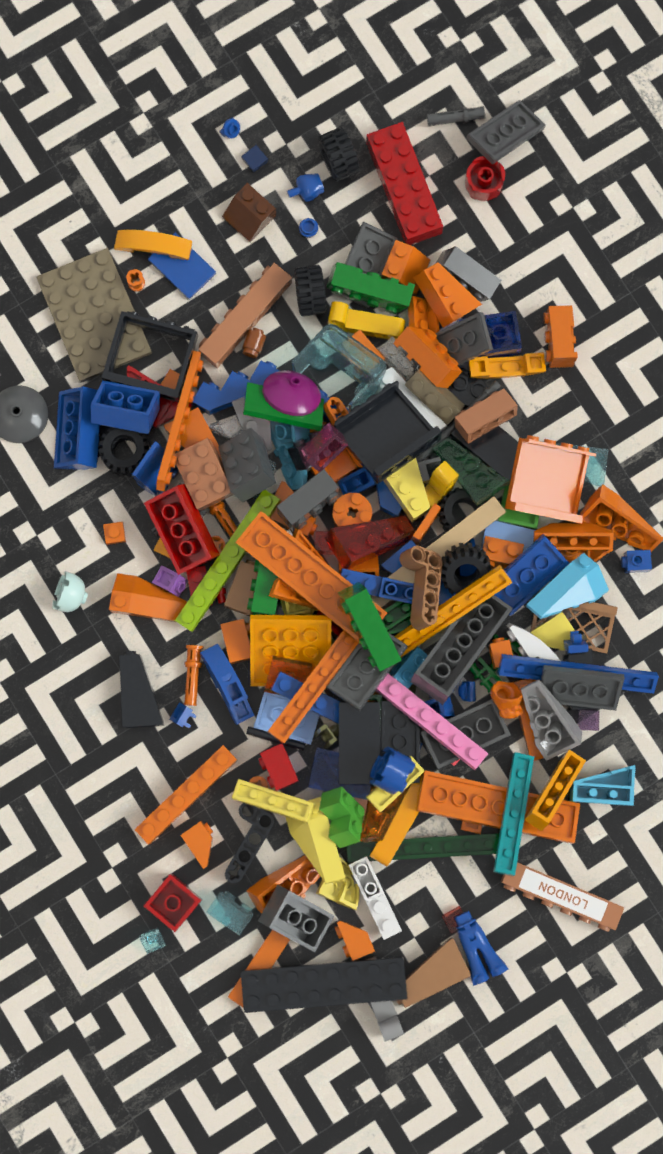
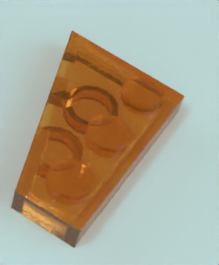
[361,786,410,843]

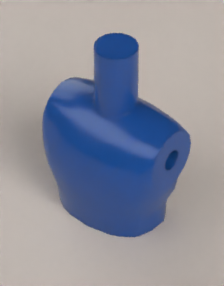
[287,173,324,202]

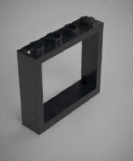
[102,311,198,403]

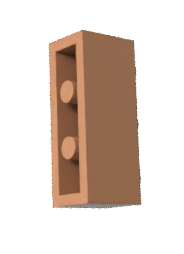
[455,388,518,444]

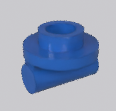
[219,118,240,138]
[458,681,476,702]

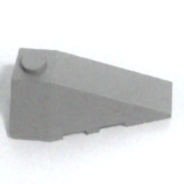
[521,679,582,761]

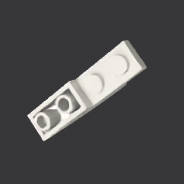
[506,623,560,661]
[349,856,402,940]

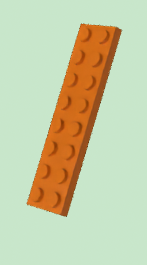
[235,511,387,643]
[417,770,580,844]

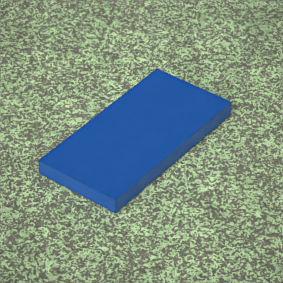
[495,534,569,616]

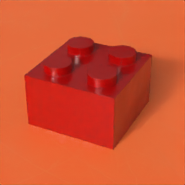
[258,743,299,791]
[144,874,203,932]

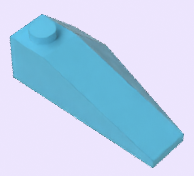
[270,420,310,490]
[526,553,609,619]

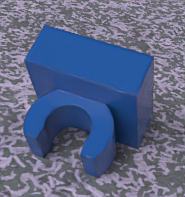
[564,631,588,653]
[169,702,196,728]

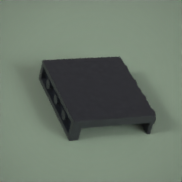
[334,380,442,484]

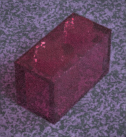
[301,423,348,472]

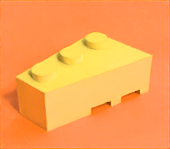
[383,458,430,522]

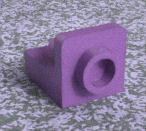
[152,565,188,597]

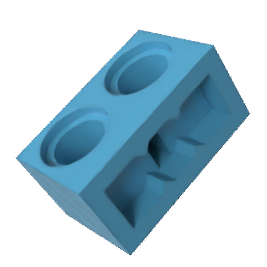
[389,646,428,689]

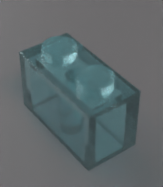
[206,891,254,936]

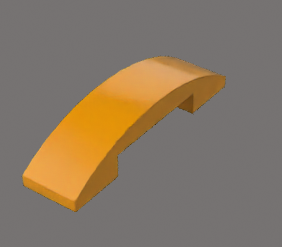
[114,230,193,260]
[468,352,546,379]

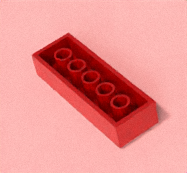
[366,122,443,245]

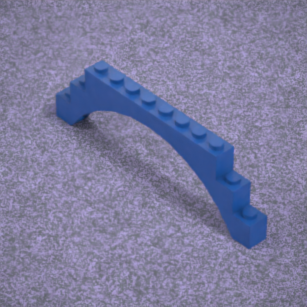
[192,361,402,519]

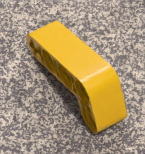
[328,301,406,341]
[425,461,459,513]

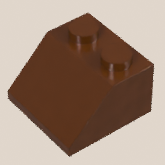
[222,183,276,242]

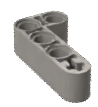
[366,956,404,1042]

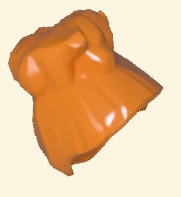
[491,681,523,719]

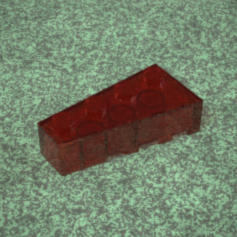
[325,516,416,570]

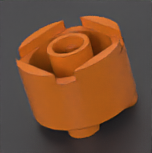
[332,493,372,536]

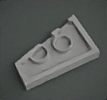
[232,396,272,451]

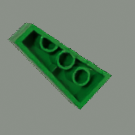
[247,560,278,615]

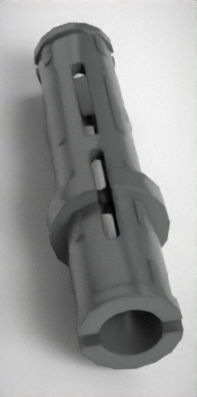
[427,106,485,127]

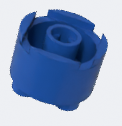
[369,747,415,795]

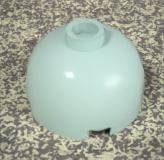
[52,571,88,612]

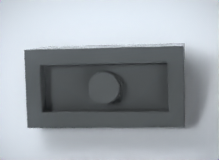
[417,457,441,487]

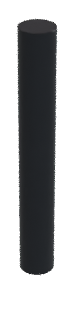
[246,726,306,751]

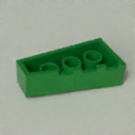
[326,262,415,314]
[338,582,402,672]

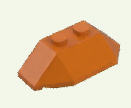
[533,523,614,565]

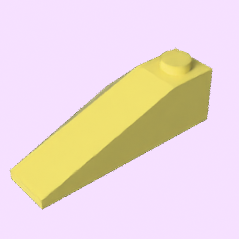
[285,797,346,885]

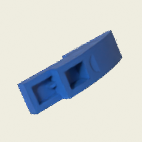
[340,568,414,604]
[199,644,255,725]

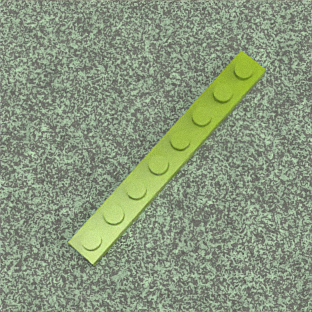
[175,490,281,632]

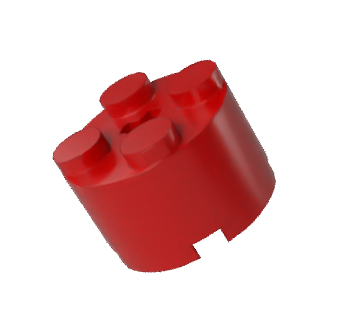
[465,156,505,201]

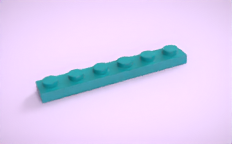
[493,752,534,876]

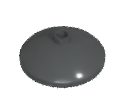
[0,385,48,443]

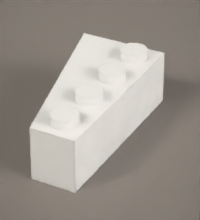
[374,367,447,431]

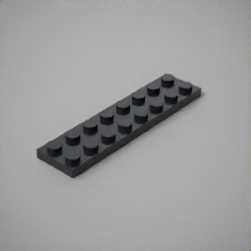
[241,957,408,1013]

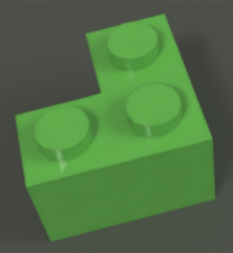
[319,787,365,848]

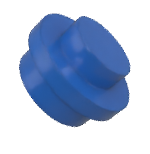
[299,218,318,238]

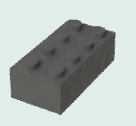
[420,699,511,770]

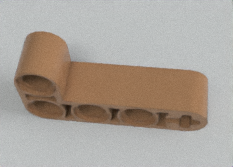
[399,546,442,630]

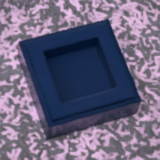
[241,145,268,173]

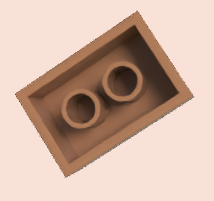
[174,438,234,511]

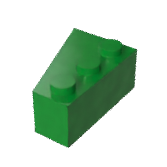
[382,601,412,636]

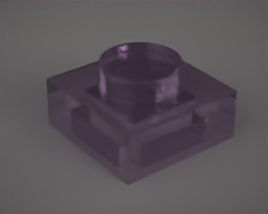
[578,710,600,731]

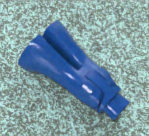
[454,911,509,986]

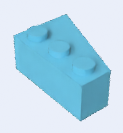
[569,765,635,806]

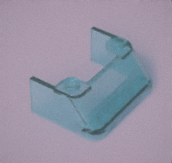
[291,324,386,413]

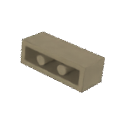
[404,366,465,425]

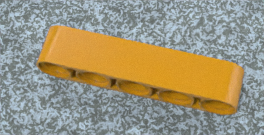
[370,775,423,867]

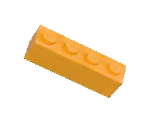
[525,750,586,831]

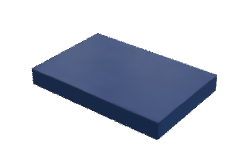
[148,232,217,300]

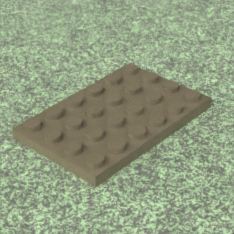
[36,248,152,383]

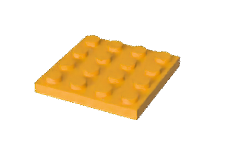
[250,615,331,686]

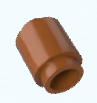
[242,328,266,358]

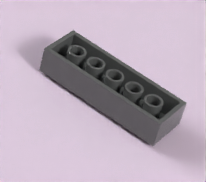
[410,595,513,705]

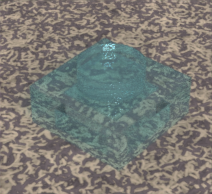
[139,928,166,954]

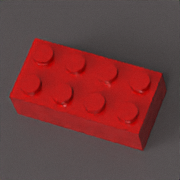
[144,484,220,575]

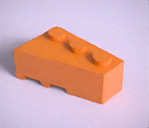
[413,262,482,328]
[544,305,578,368]
[393,326,462,388]

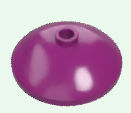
[262,370,321,416]

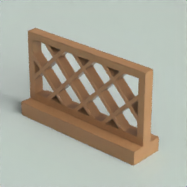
[530,591,618,653]

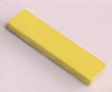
[231,779,315,824]

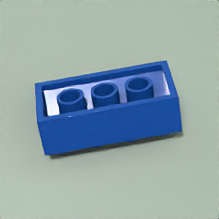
[54,386,99,470]

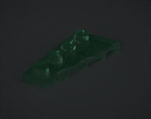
[432,437,510,506]

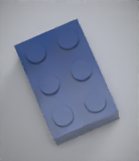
[91,381,160,434]

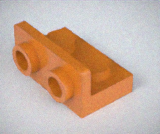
[408,296,439,333]

